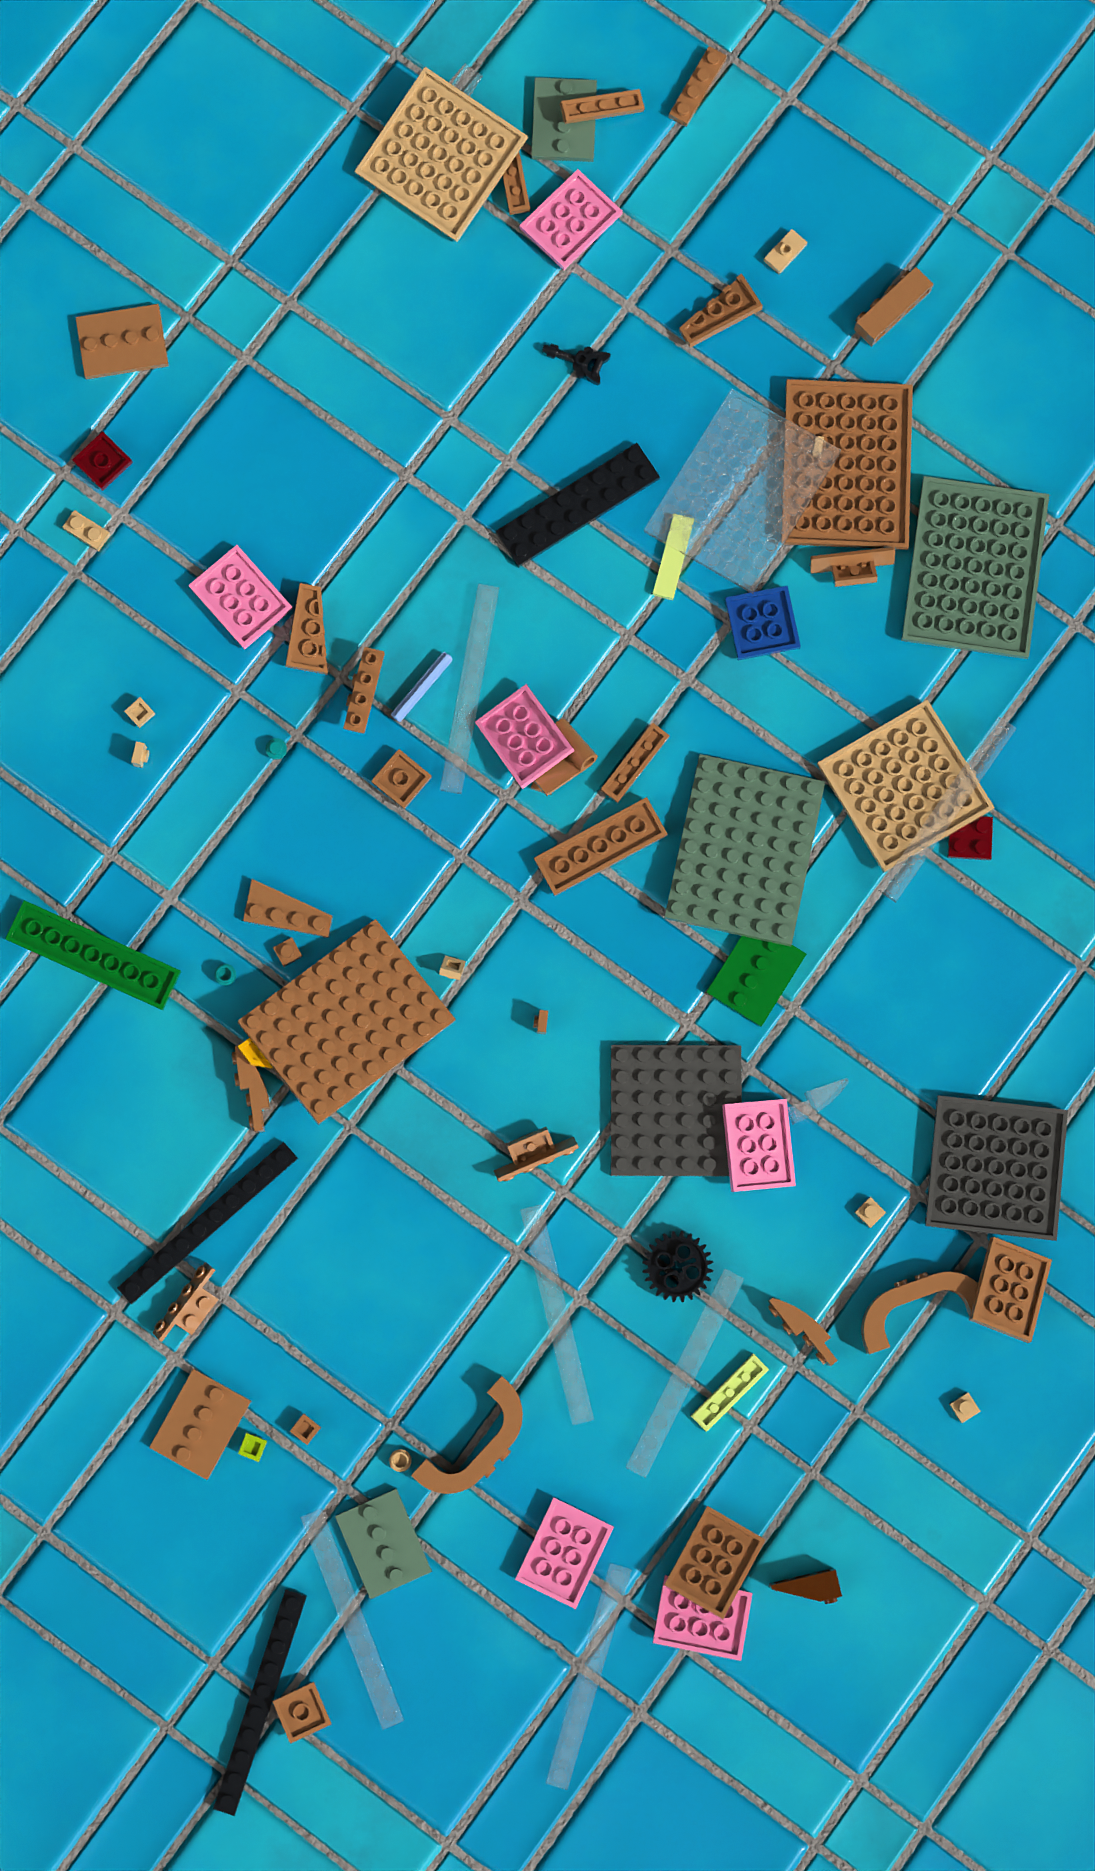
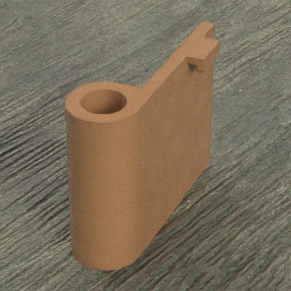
[534,719,598,796]

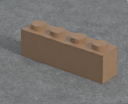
[854,267,933,347]

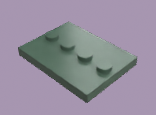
[532,77,597,162]
[335,1488,432,1600]

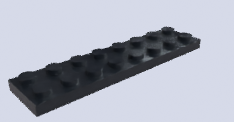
[496,443,660,568]

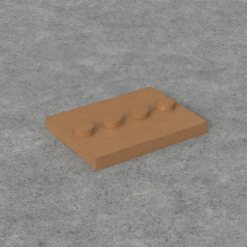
[76,304,169,380]
[969,1237,1052,1343]
[149,1369,251,1480]
[664,1506,766,1620]

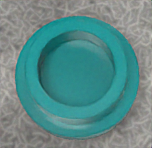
[266,738,287,760]
[214,964,236,986]

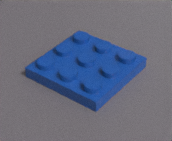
[725,586,801,660]

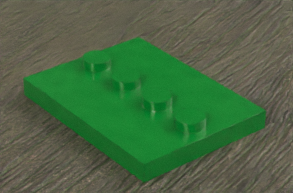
[706,936,807,1027]

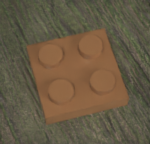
[371,749,432,810]
[272,1681,331,1744]

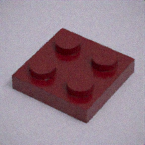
[72,431,133,491]
[948,816,993,860]

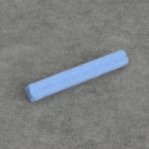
[391,652,452,722]

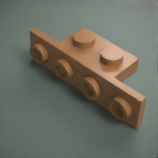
[810,547,895,587]
[343,647,385,734]
[494,1127,579,1182]
[153,1262,219,1342]

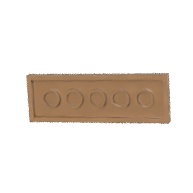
[534,797,668,896]

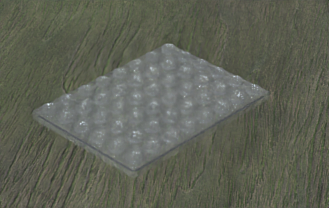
[644,389,841,594]

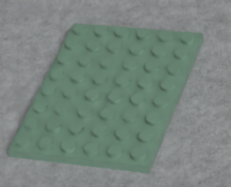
[901,476,1049,659]
[664,754,825,947]

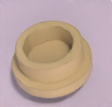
[389,1449,411,1472]

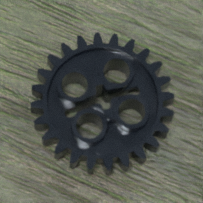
[642,1231,713,1302]

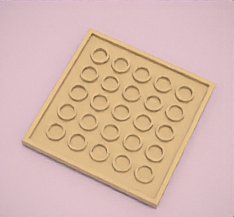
[355,67,528,242]
[817,700,995,873]

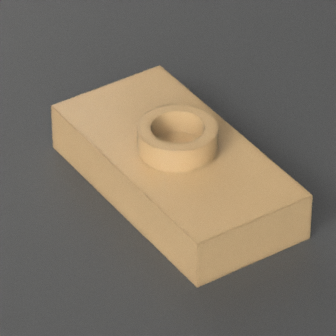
[764,229,807,274]

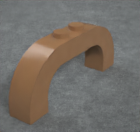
[861,1272,978,1354]
[411,1376,523,1494]

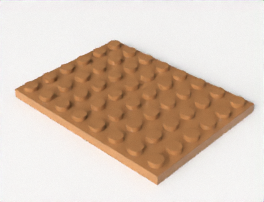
[781,379,913,550]
[238,919,456,1125]

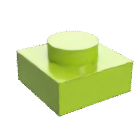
[238,1433,267,1462]

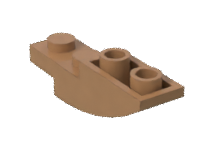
[232,1045,271,1133]
[768,1298,838,1366]

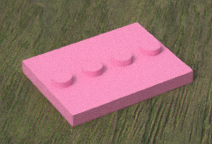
[519,169,622,270]
[188,545,293,650]
[475,684,575,789]
[722,1099,796,1192]
[515,1497,614,1609]
[652,1575,753,1661]

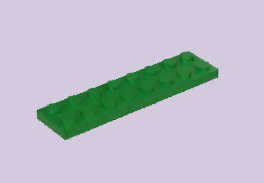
[5,900,181,1011]

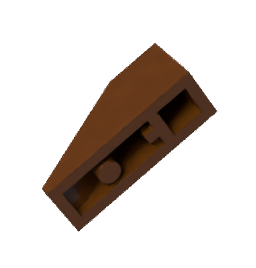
[769,1568,842,1604]

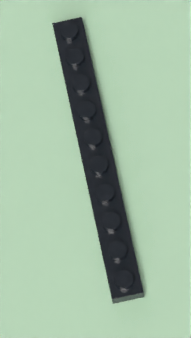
[117,1142,298,1304]
[213,1589,307,1816]

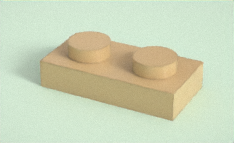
[63,510,111,552]

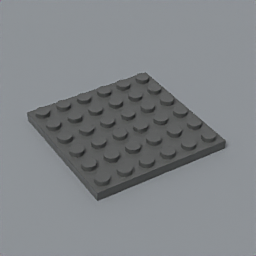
[611,1045,742,1176]
[925,1095,1068,1241]

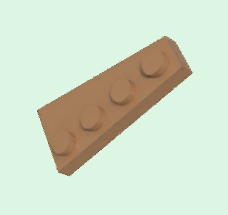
[679,273,762,348]
[285,583,328,675]
[243,879,333,938]

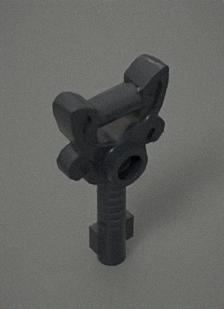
[542,343,611,385]

